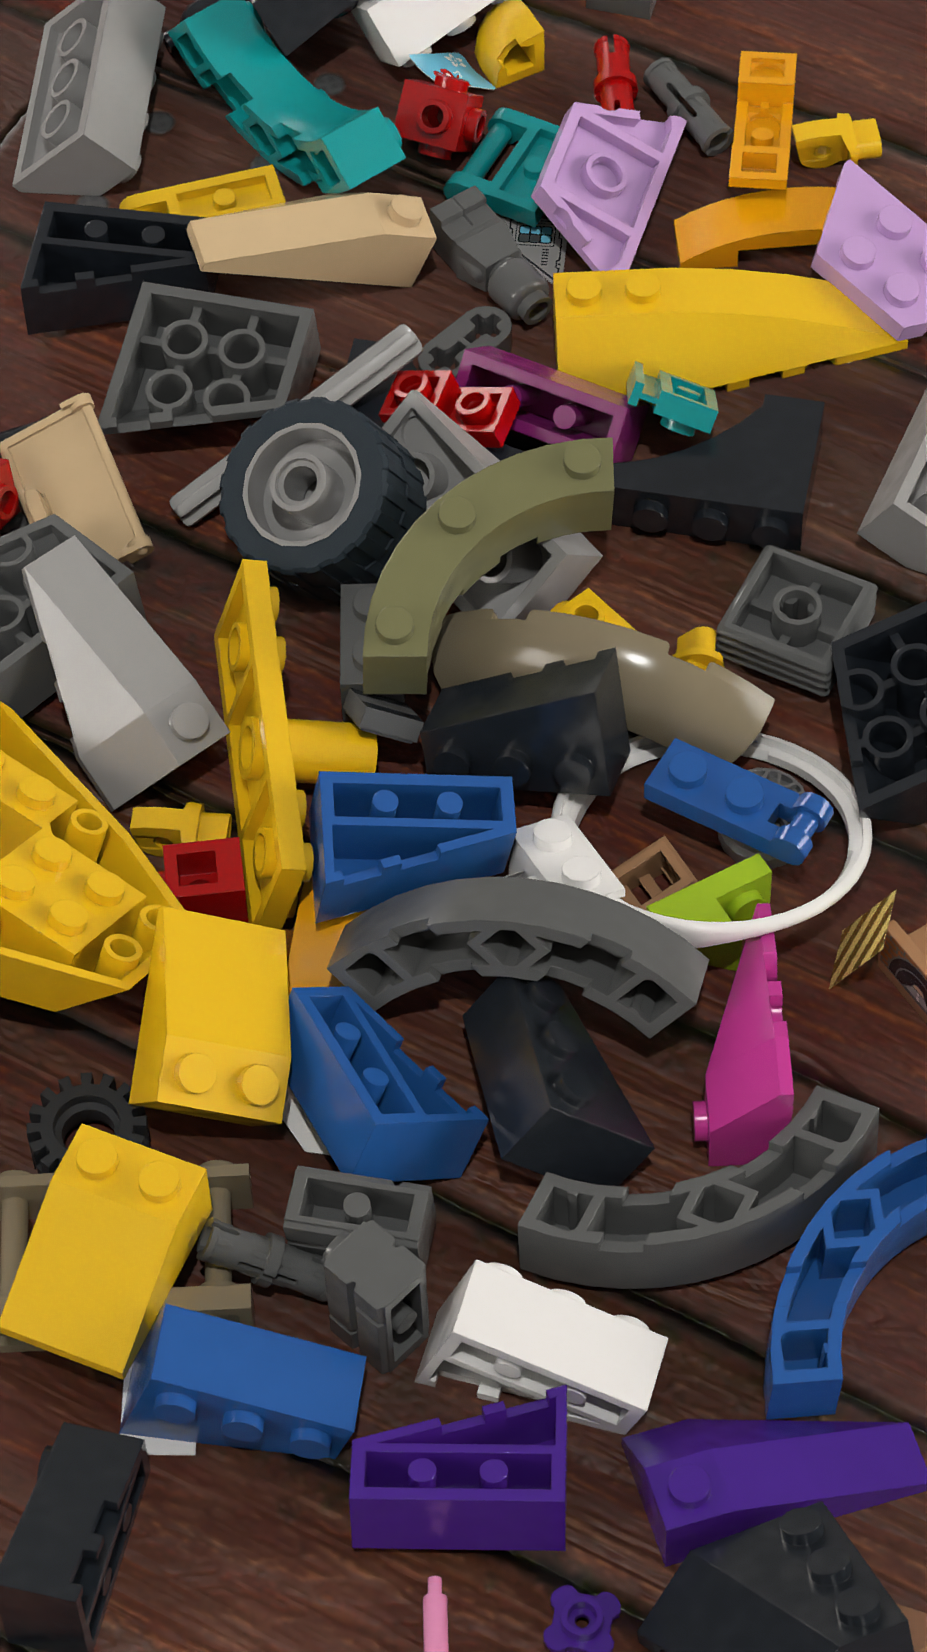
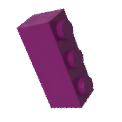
[456,345,650,463]

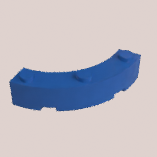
[764,1137,927,1420]

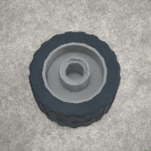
[219,397,427,601]

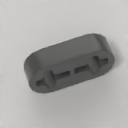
[418,306,512,379]

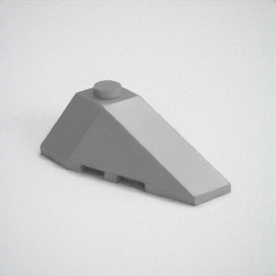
[382,390,603,620]

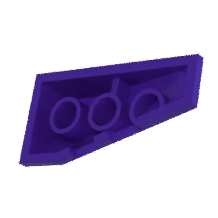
[621,1419,927,1567]

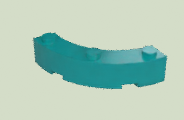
[168,0,406,193]

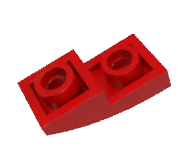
[378,370,521,448]

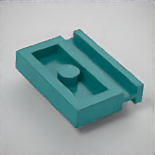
[626,361,719,436]

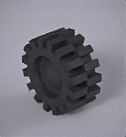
[26,1072,151,1174]

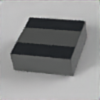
[342,688,424,744]

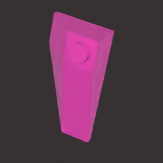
[692,903,794,1167]

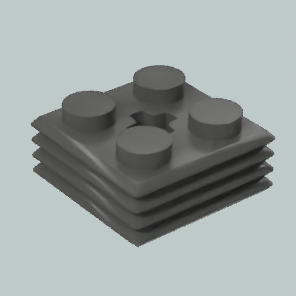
[716,545,878,696]

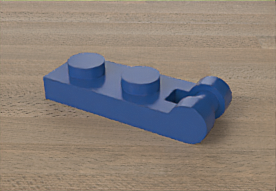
[644,738,834,865]

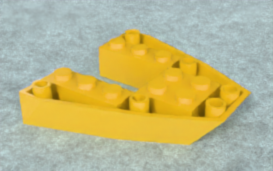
[0,701,185,1012]

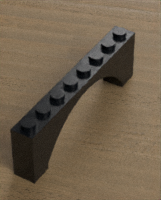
[347,338,825,551]

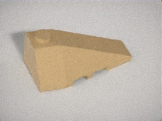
[186,192,437,288]

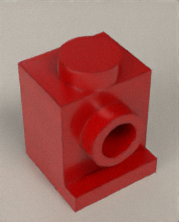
[157,837,249,923]

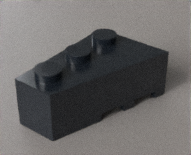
[20,201,219,335]

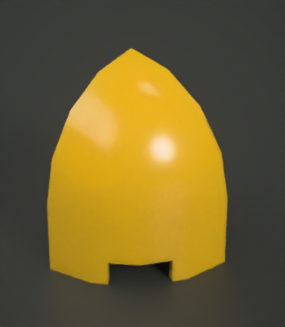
[474,0,545,88]

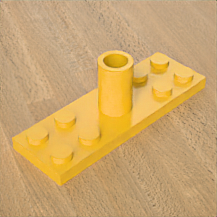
[214,559,378,930]

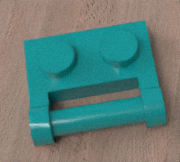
[443,107,560,227]

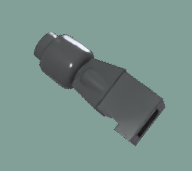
[430,185,553,325]

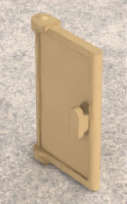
[0,393,154,564]

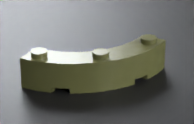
[363,437,614,694]

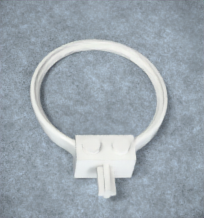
[509,733,873,948]

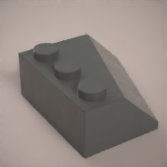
[98,282,321,435]

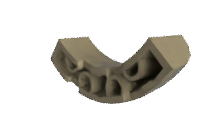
[431,609,775,763]

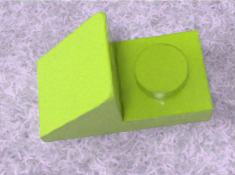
[646,853,772,971]

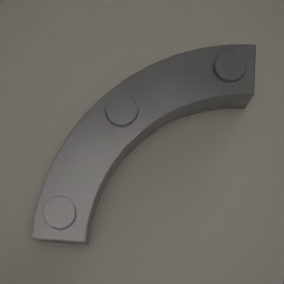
[327,877,709,1039]
[517,1085,880,1289]

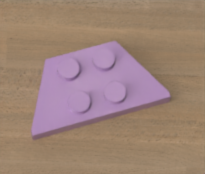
[531,102,687,271]
[811,159,927,341]

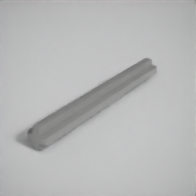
[169,324,423,527]

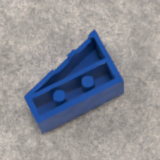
[309,771,517,924]
[288,986,489,1181]

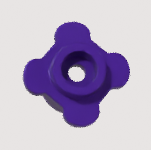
[543,1585,621,1652]

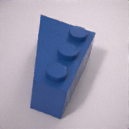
[119,1304,367,1459]

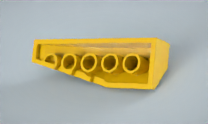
[553,268,908,405]

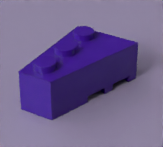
[349,1384,568,1551]

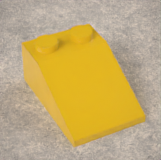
[129,906,291,1126]
[0,1123,213,1380]

